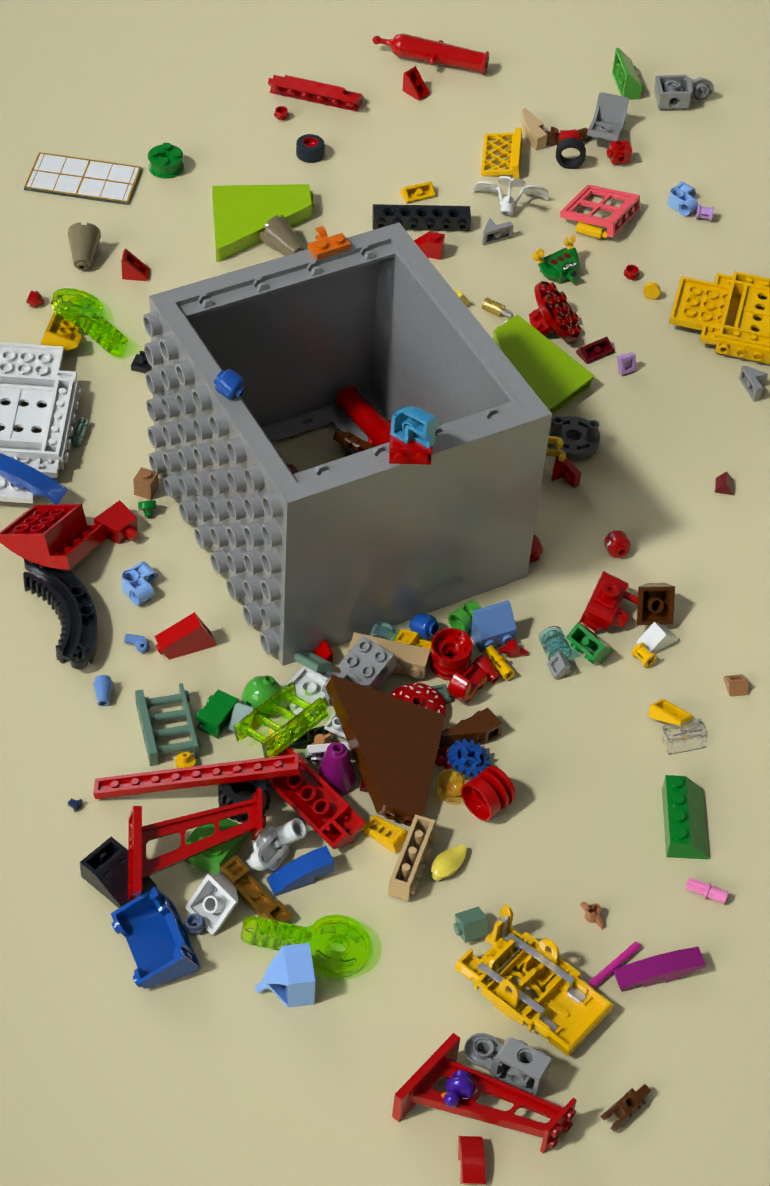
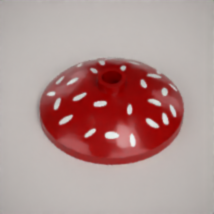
[391,683,446,715]

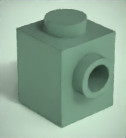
[453,906,489,943]

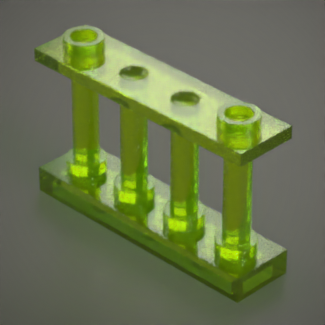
[233,682,328,758]

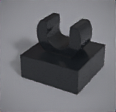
[131,351,151,373]

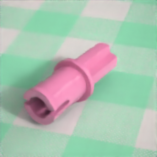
[686,878,729,904]

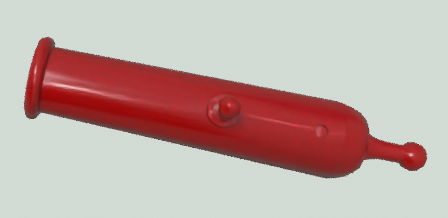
[372,34,490,75]
[335,386,391,447]

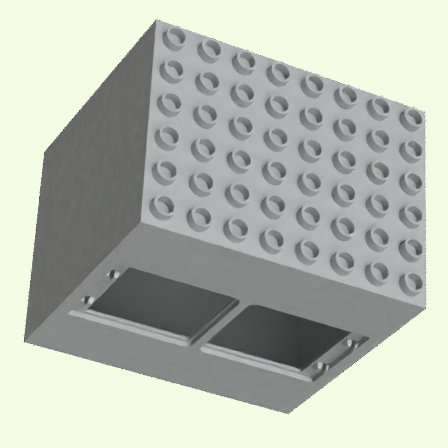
[143,223,552,666]

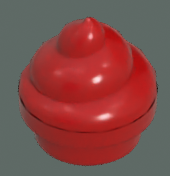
[26,290,45,308]

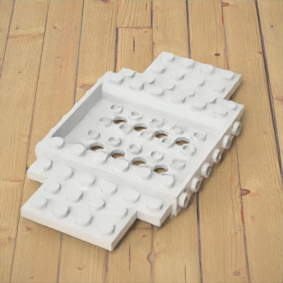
[0,342,81,504]

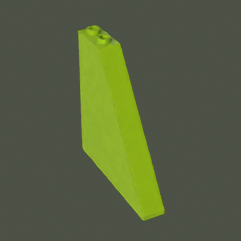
[212,184,314,262]
[493,314,594,416]

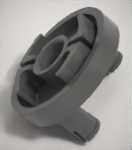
[547,416,600,460]

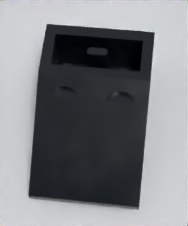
[80,836,157,908]

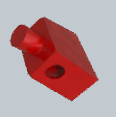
[94,500,140,544]

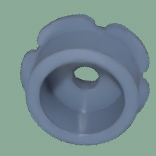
[184,913,205,934]

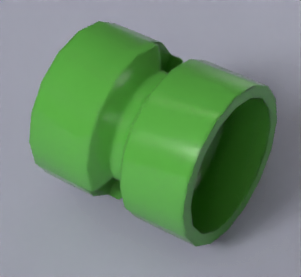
[448,600,481,633]

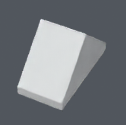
[636,622,678,653]

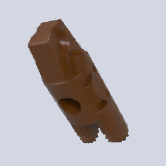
[333,430,375,451]
[601,1084,651,1132]

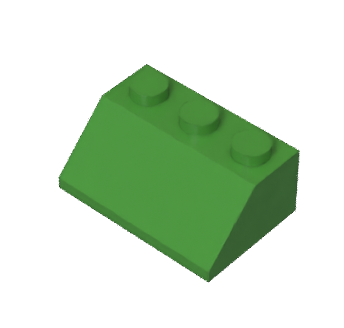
[612,48,644,100]

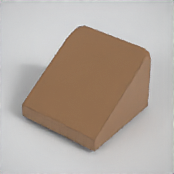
[724,674,749,696]

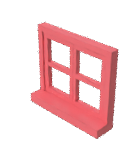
[560,185,640,237]

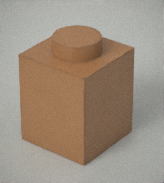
[133,467,159,500]

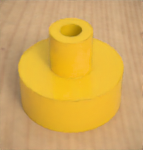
[175,752,196,768]

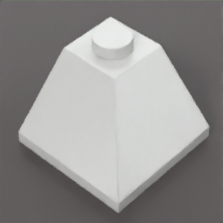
[185,874,238,936]

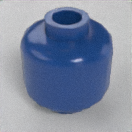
[214,369,245,400]
[409,613,439,640]

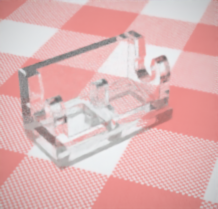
[663,719,708,755]

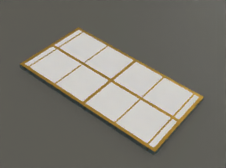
[24,152,142,205]

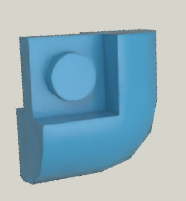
[390,405,441,449]

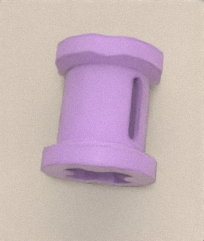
[696,204,714,221]

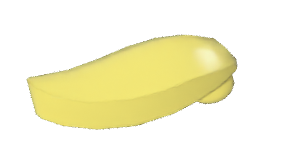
[431,845,466,881]

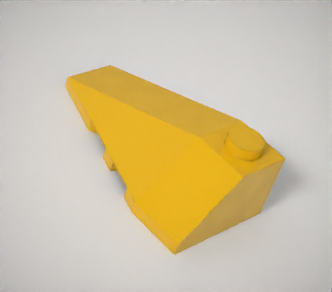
[40,303,81,352]

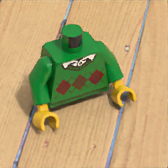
[532,235,580,284]

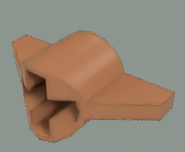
[310,732,333,745]
[580,902,604,930]

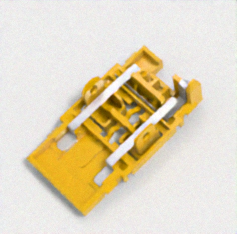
[454,904,614,1056]

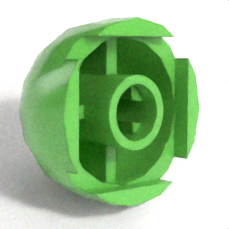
[241,675,283,714]

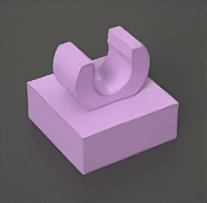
[617,352,637,375]

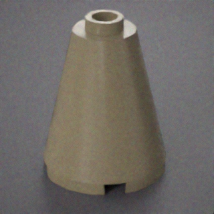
[259,215,304,256]
[68,222,101,271]

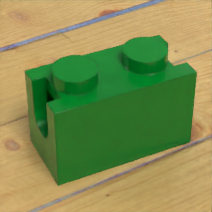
[195,689,239,739]

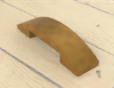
[220,855,294,929]

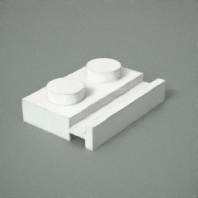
[305,741,349,762]

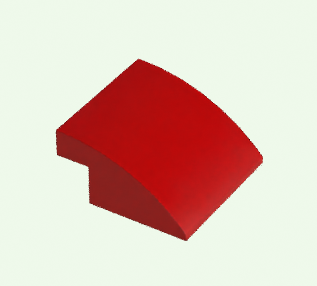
[0,504,107,570]

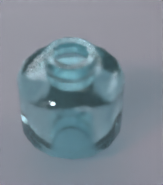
[369,622,396,641]

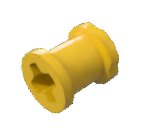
[632,642,657,668]

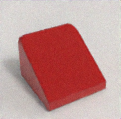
[314,639,333,664]

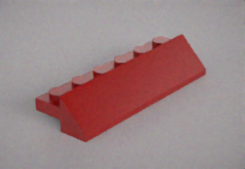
[268,75,364,112]
[264,743,367,850]

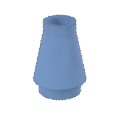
[93,675,113,706]

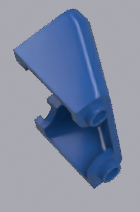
[110,886,201,989]

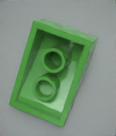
[185,819,251,874]

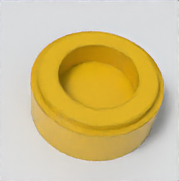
[643,282,661,299]

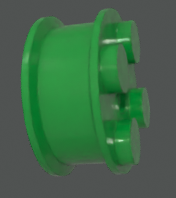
[148,143,184,179]

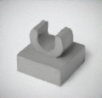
[547,651,573,680]

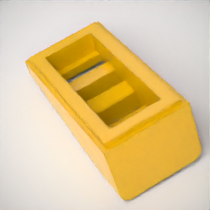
[648,699,693,726]
[362,815,407,854]

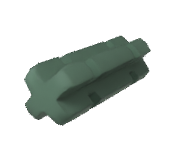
[71,417,89,447]

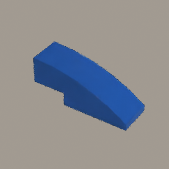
[267,845,335,897]

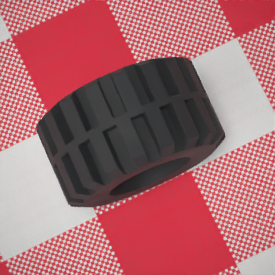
[218,778,270,822]

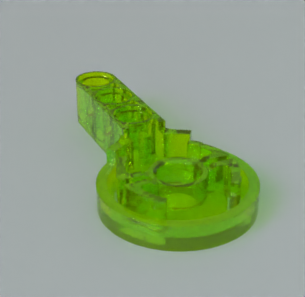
[51,288,128,357]
[240,915,371,978]

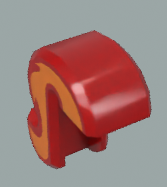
[448,665,488,703]

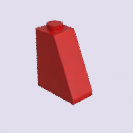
[154,612,217,660]

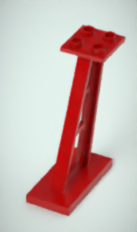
[128,788,266,901]
[392,1033,577,1154]

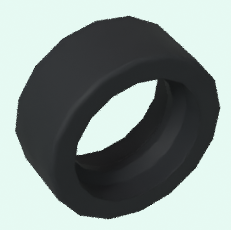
[556,137,586,169]

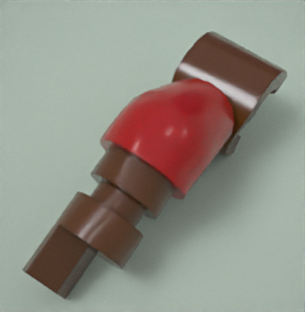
[545,126,591,146]

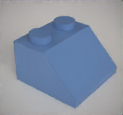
[470,600,517,652]

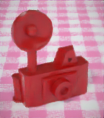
[579,571,638,633]

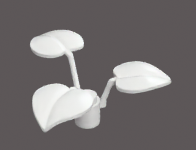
[472,176,548,216]

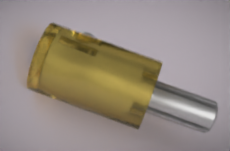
[482,297,513,318]

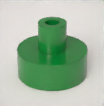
[138,500,157,517]

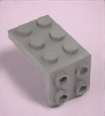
[587,92,629,142]

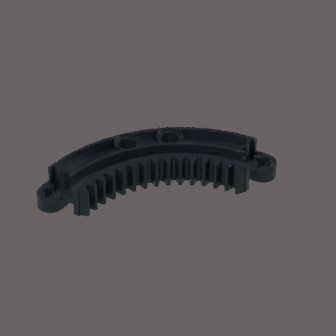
[23,559,98,670]

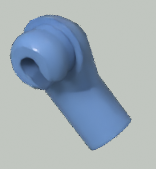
[124,634,149,653]

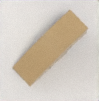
[521,108,548,151]

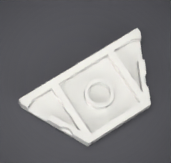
[282,666,340,725]

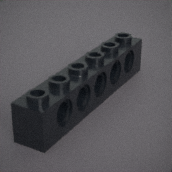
[372,204,471,231]

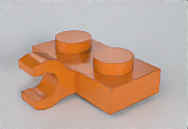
[308,226,351,260]

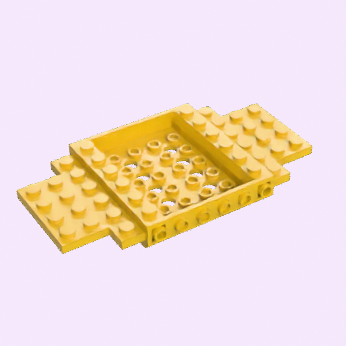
[669,271,770,364]

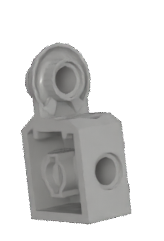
[654,75,714,109]
[322,635,398,706]
[464,1033,552,1097]

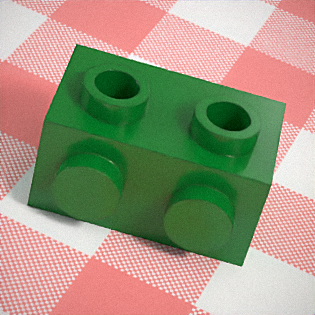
[566,622,613,665]

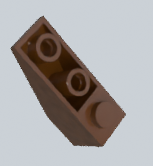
[439,707,503,748]

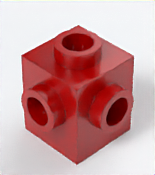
[607,140,632,164]

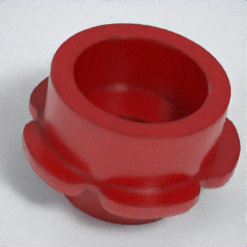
[274,106,289,120]
[624,265,640,280]

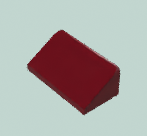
[575,337,615,364]

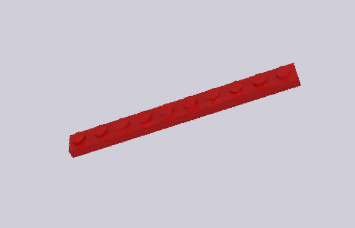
[93,754,301,799]

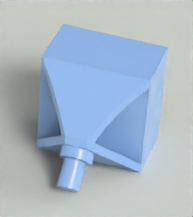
[255,943,316,1008]

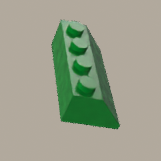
[662,775,709,859]

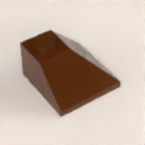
[637,583,675,625]

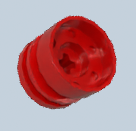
[430,628,473,681]
[461,766,516,821]

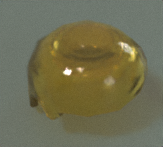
[435,769,465,802]

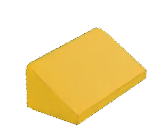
[400,181,436,203]

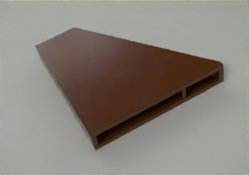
[325,674,446,826]

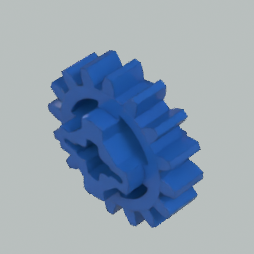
[446,738,491,780]

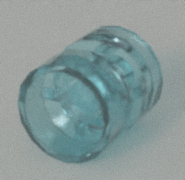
[539,626,572,661]

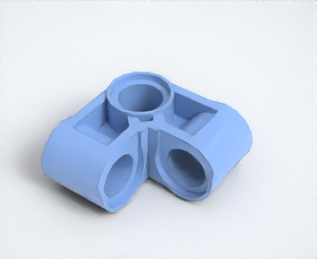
[667,181,698,216]
[122,561,158,606]

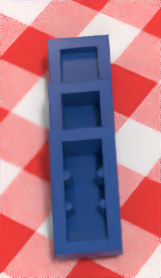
[0,453,68,504]

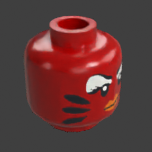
[604,530,631,558]

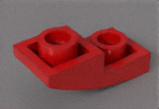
[458,1136,486,1185]

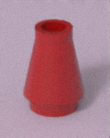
[472,654,500,684]

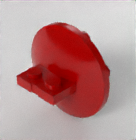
[529,281,582,342]

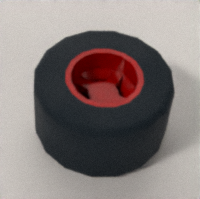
[296,134,325,163]

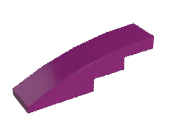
[613,946,707,992]

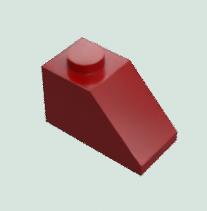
[414,232,445,260]

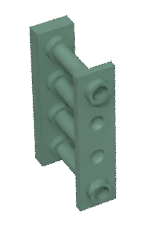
[135,683,202,766]

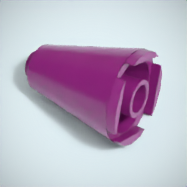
[316,742,356,796]

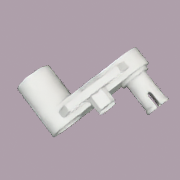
[244,818,307,873]

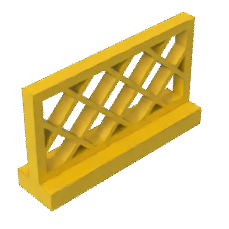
[481,128,523,179]

